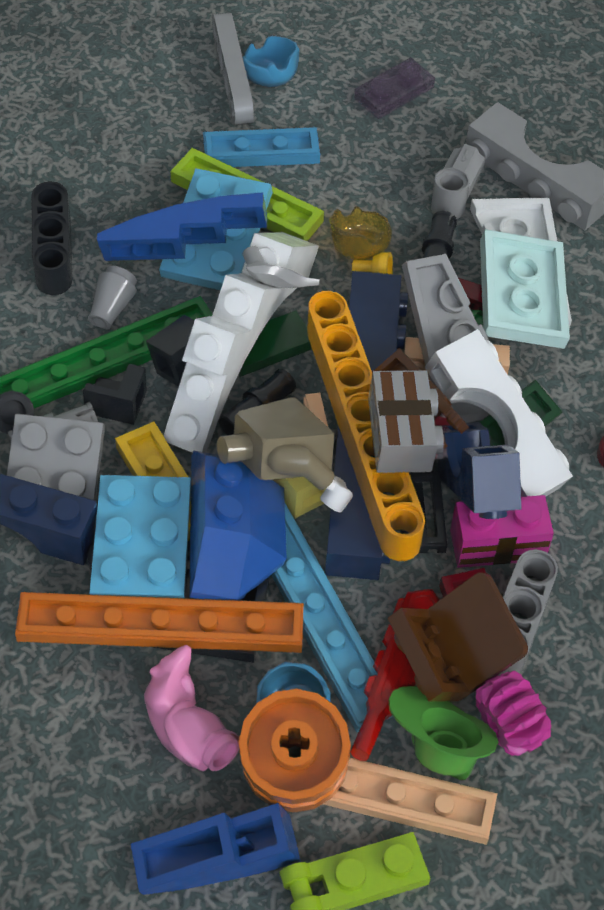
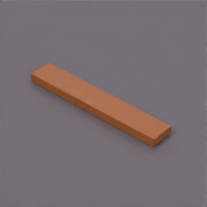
[15,592,304,653]

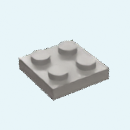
[7,414,105,501]

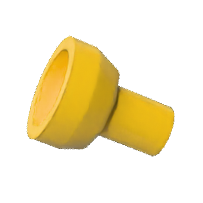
[352,252,393,274]

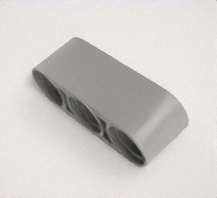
[498,549,558,676]

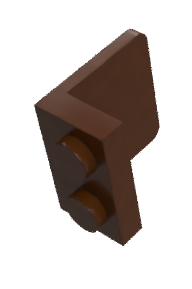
[388,573,528,702]

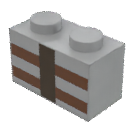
[368,370,444,473]

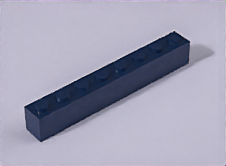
[325,271,408,580]

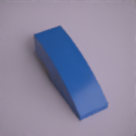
[131,803,301,895]

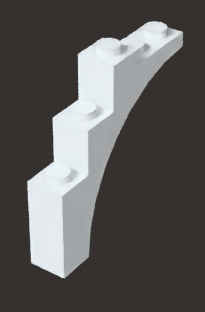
[163,232,319,453]

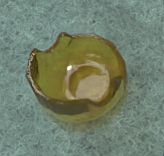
[329,206,392,260]

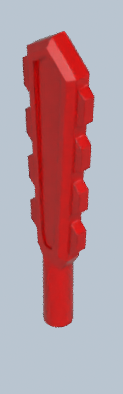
[350,589,439,761]

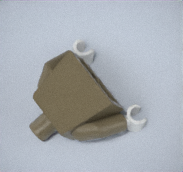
[217,397,353,513]

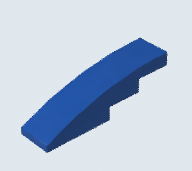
[97,192,267,261]

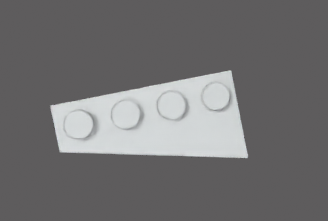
[470,198,572,329]

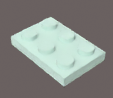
[480,229,570,349]

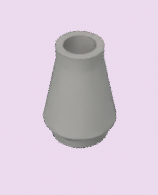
[88,266,137,330]

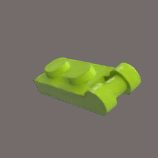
[279,832,431,910]

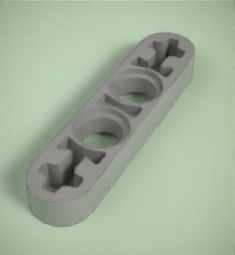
[212,12,254,125]

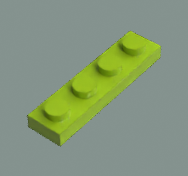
[170,148,324,241]

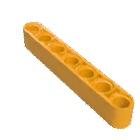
[307,291,425,561]

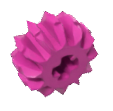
[476,671,551,756]

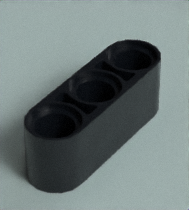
[31,181,72,295]

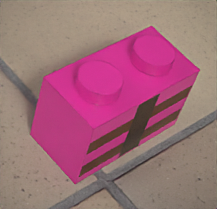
[450,495,554,568]

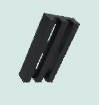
[399,471,447,553]

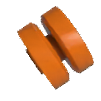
[238,688,351,813]

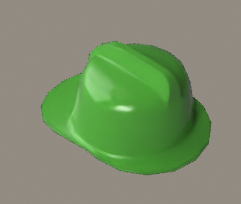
[388,686,498,780]

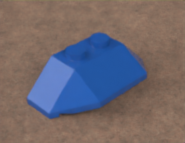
[189,450,287,601]

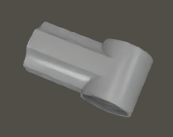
[431,144,485,221]

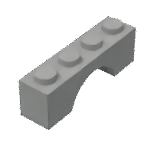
[466,102,604,231]

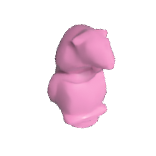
[144,645,239,772]

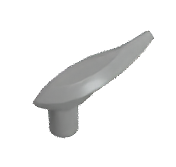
[243,246,320,288]

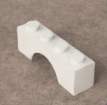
[425,329,573,497]

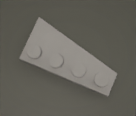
[402,254,501,423]

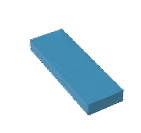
[203,127,320,167]

